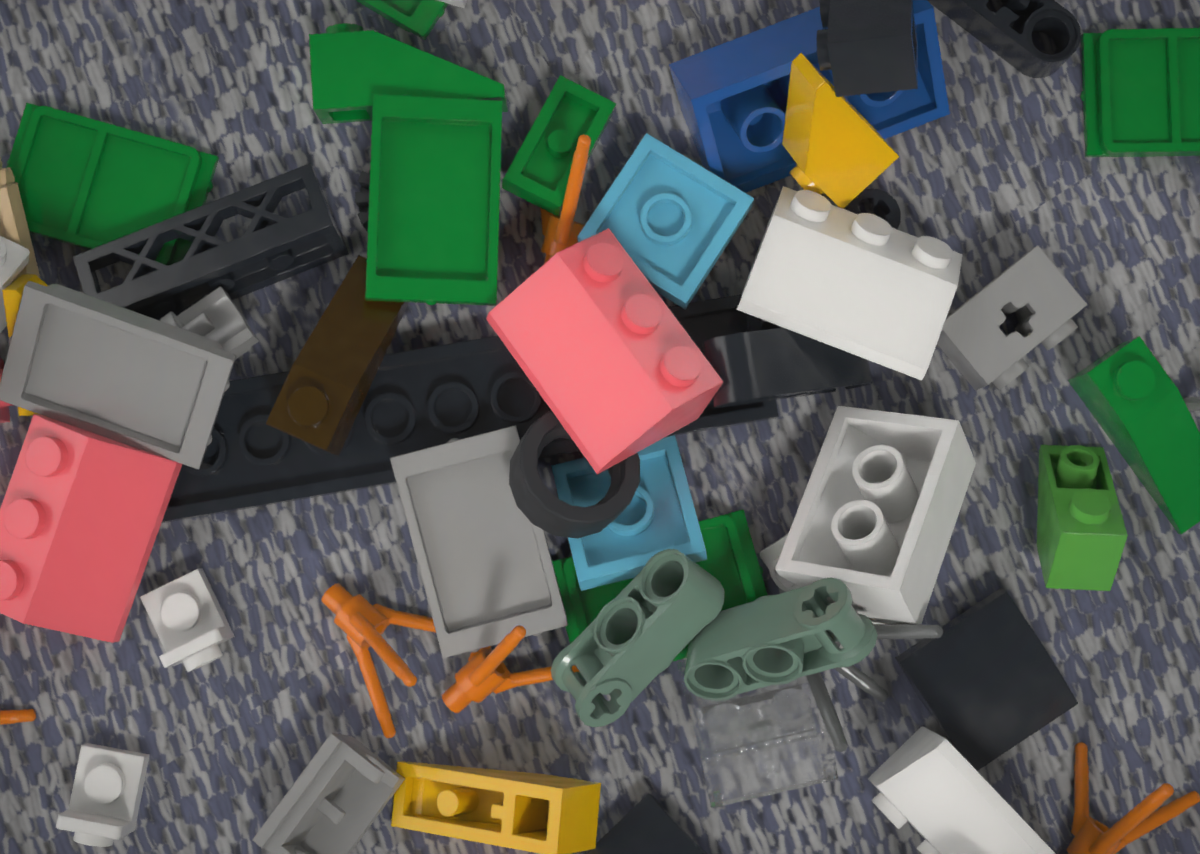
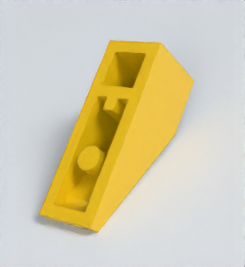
[391,761,601,854]

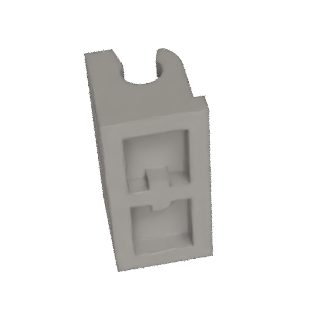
[252,733,405,854]

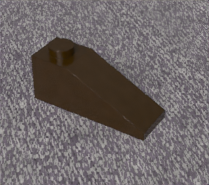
[266,255,409,456]

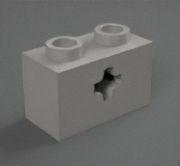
[937,245,1088,391]

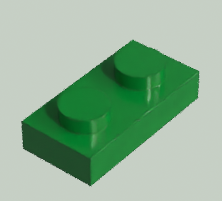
[502,75,616,216]

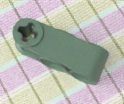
[551,549,724,727]
[684,577,878,701]

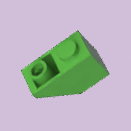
[1037,445,1128,591]

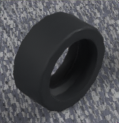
[509,411,640,539]

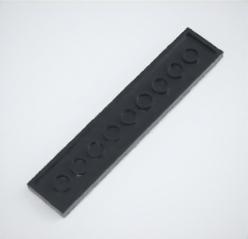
[162,294,779,523]

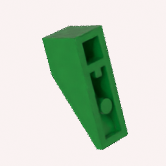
[309,23,508,124]
[1068,336,1200,534]

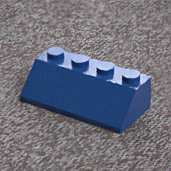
[669,0,950,193]

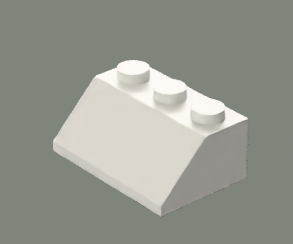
[737,186,963,380]
[775,406,976,624]
[868,726,1056,854]

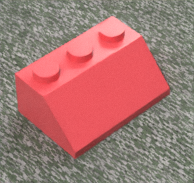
[486,228,724,475]
[0,414,182,643]

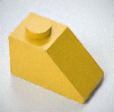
[782,53,899,209]

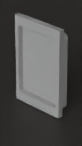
[0,281,236,470]
[390,425,568,658]

